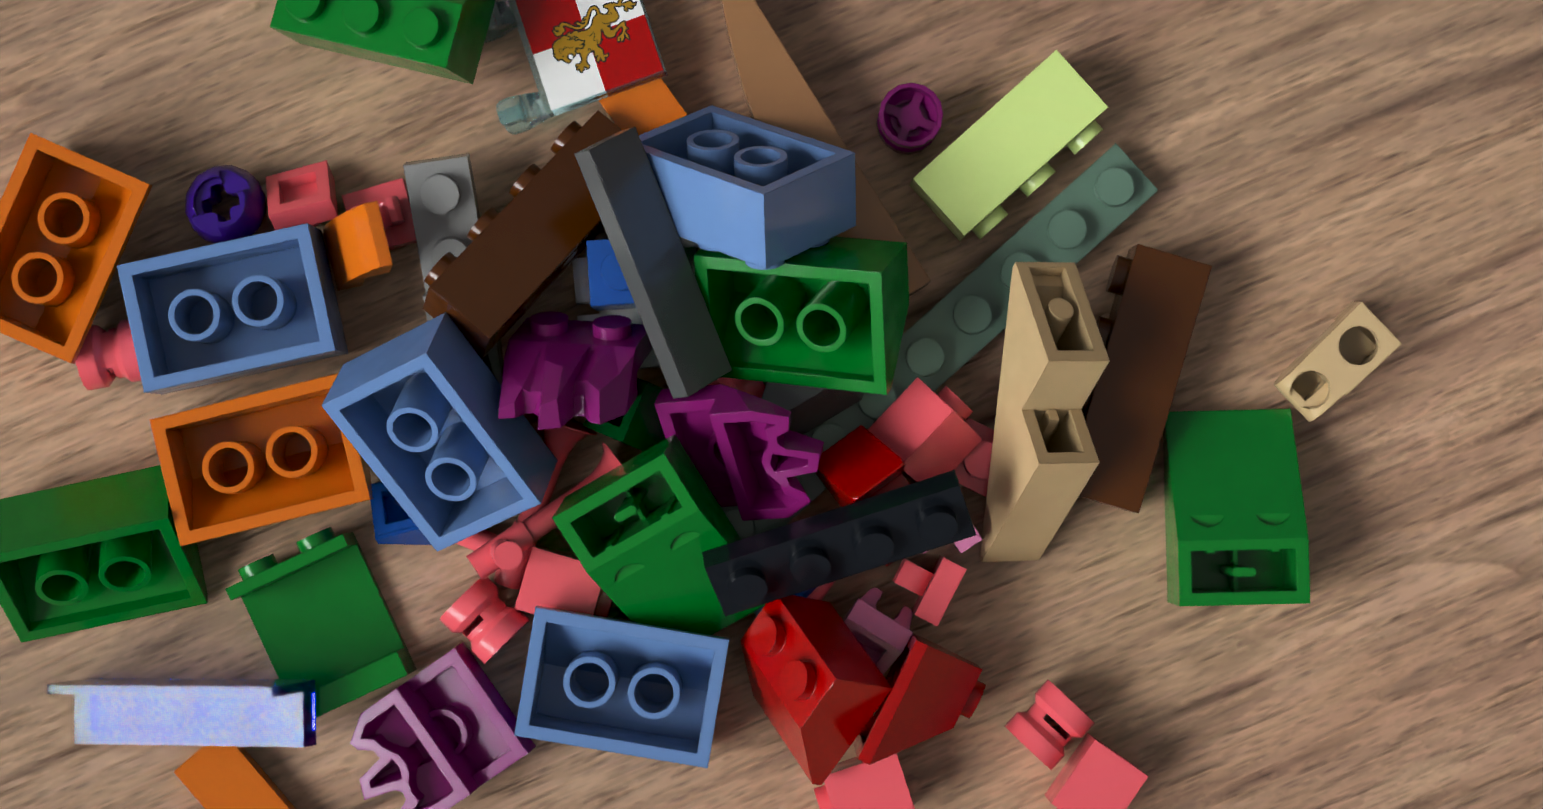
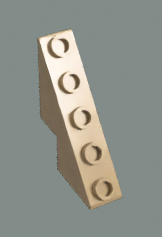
[980,262,1110,562]

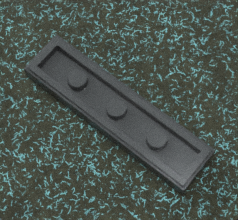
[574,127,732,399]

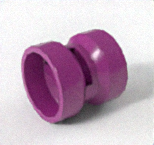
[876,83,943,155]

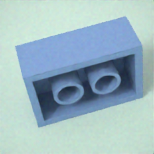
[639,105,856,270]
[117,223,349,395]
[321,312,557,552]

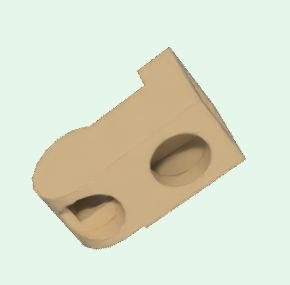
[1274,301,1402,422]

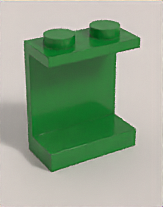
[225,527,417,730]

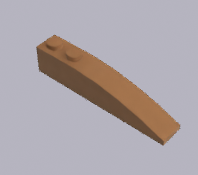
[721,0,931,296]

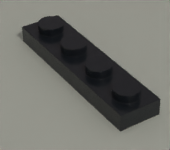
[702,470,976,617]

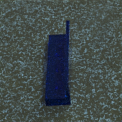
[47,678,316,748]

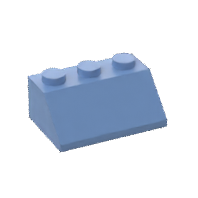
[514,606,730,768]

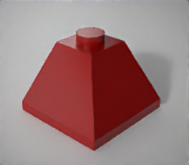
[853,633,986,765]

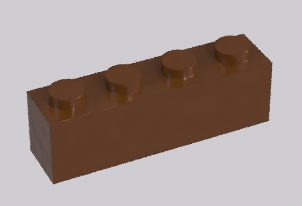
[422,110,621,359]
[1079,244,1212,513]

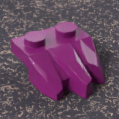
[498,311,652,430]
[654,384,824,521]
[350,642,536,809]

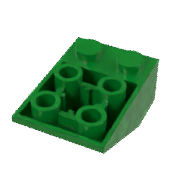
[1163,409,1310,606]
[552,434,765,635]

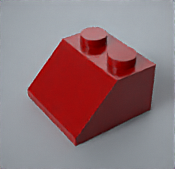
[740,595,892,785]

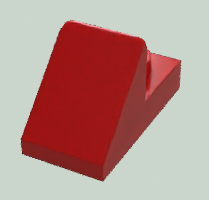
[815,425,910,567]

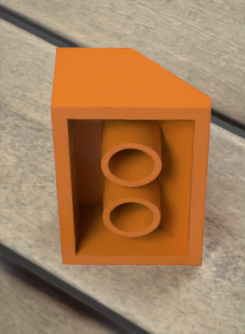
[0,133,153,364]
[150,373,373,547]

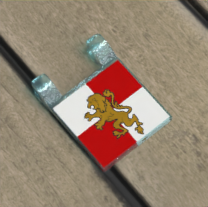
[484,0,668,135]

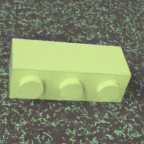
[909,50,1108,241]

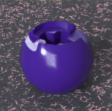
[185,165,266,244]

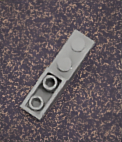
[403,153,504,384]

